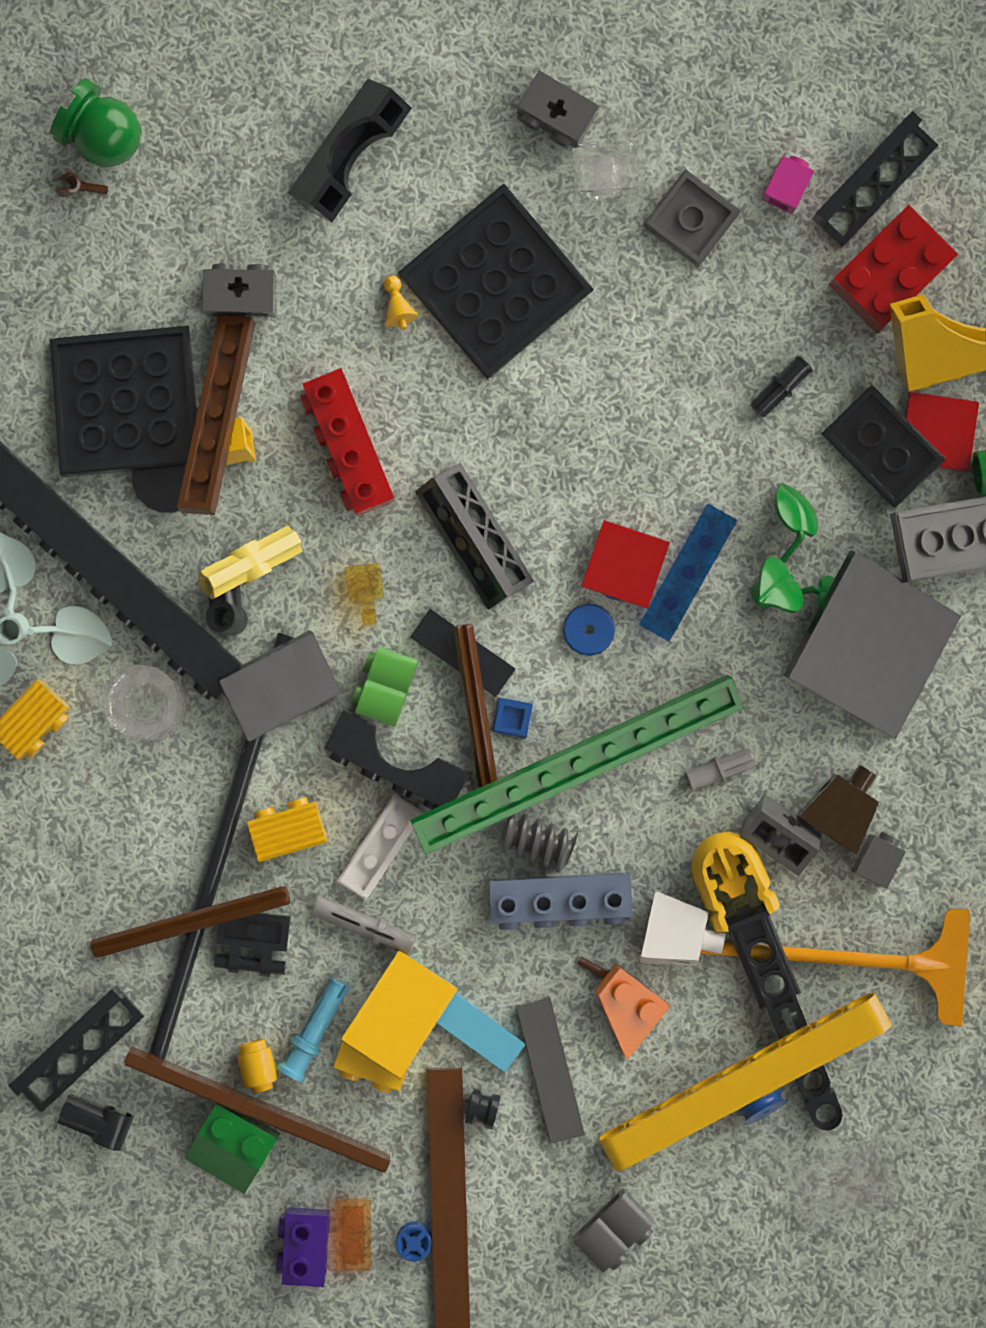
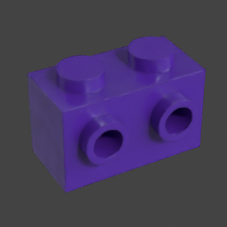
[276,1207,330,1287]

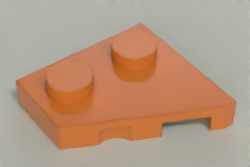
[594,964,670,1059]

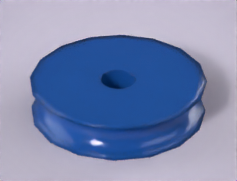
[563,604,615,656]
[737,1090,788,1126]

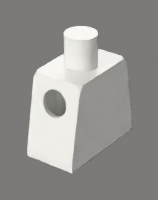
[640,892,726,966]

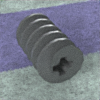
[501,813,578,873]

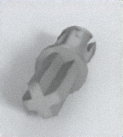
[685,748,756,792]

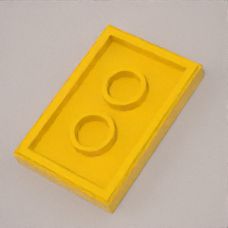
[341,951,458,1079]

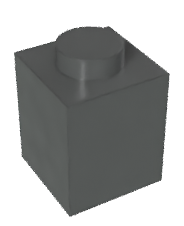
[851,831,906,889]

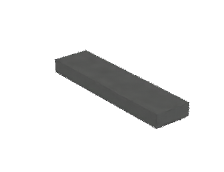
[517,997,585,1143]

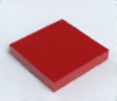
[905,392,979,472]
[581,520,670,609]

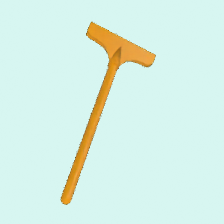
[700,908,970,1026]

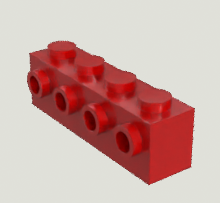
[300,368,396,516]

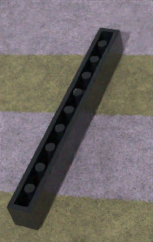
[0,441,243,700]

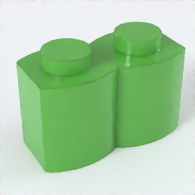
[351,646,419,727]

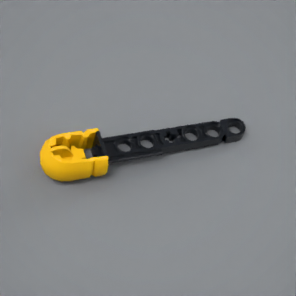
[691,832,843,1131]

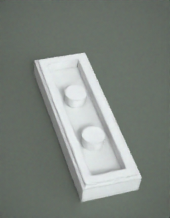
[337,793,424,900]

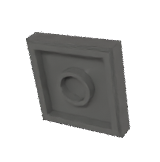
[643,169,741,268]

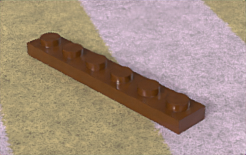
[177,315,256,515]

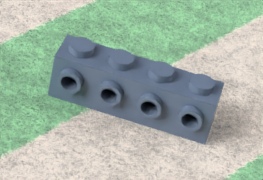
[489,872,633,930]

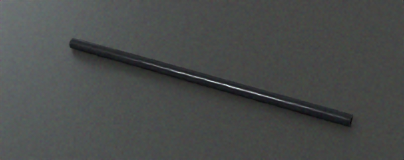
[149,633,294,1060]

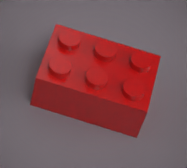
[829,205,958,334]

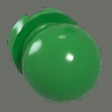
[50,78,142,168]

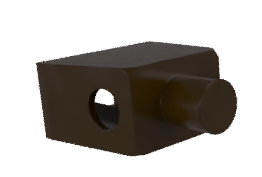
[796,765,879,854]

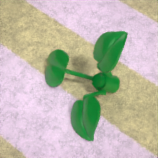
[750,483,835,613]

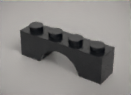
[288,78,412,223]
[324,710,469,810]

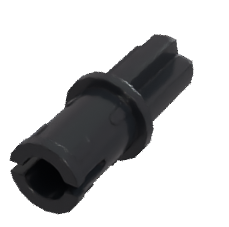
[750,356,813,417]

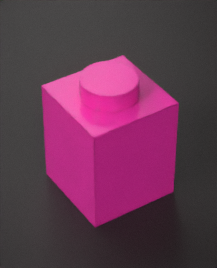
[761,156,814,215]

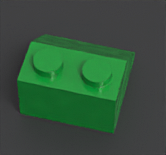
[184,1103,280,1194]

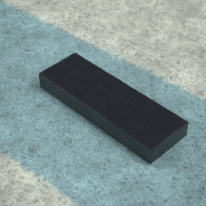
[410,609,516,697]

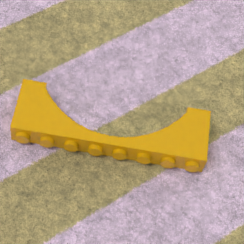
[890,294,986,392]

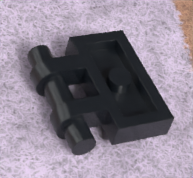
[214,912,291,977]

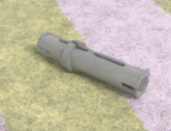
[311,895,417,955]

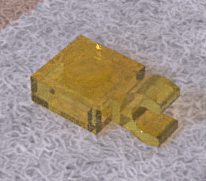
[345,563,385,626]

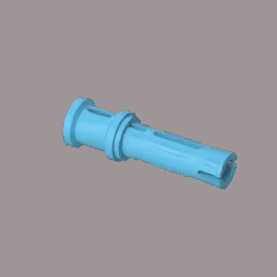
[276,977,350,1083]

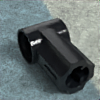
[206,585,248,636]
[57,1094,134,1151]

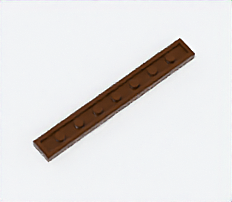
[124,1046,391,1173]
[427,1068,470,1328]

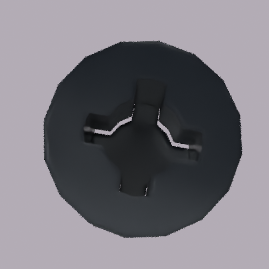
[465,1088,501,1130]

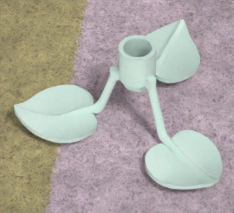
[0,532,113,686]

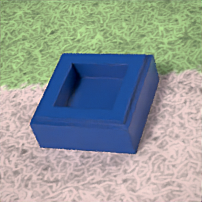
[492,697,533,738]

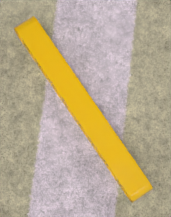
[598,993,892,1172]

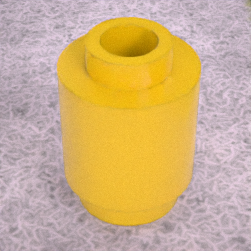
[236,1039,279,1093]

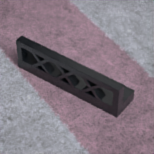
[812,111,939,247]
[414,463,534,610]
[8,985,145,1113]

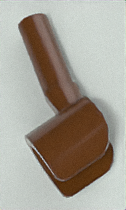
[56,172,108,197]
[577,956,611,979]

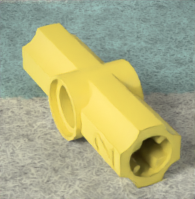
[197,525,302,600]

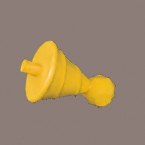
[383,275,418,330]

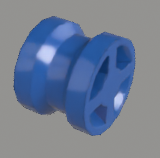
[396,1221,432,1262]

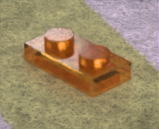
[335,1198,372,1271]

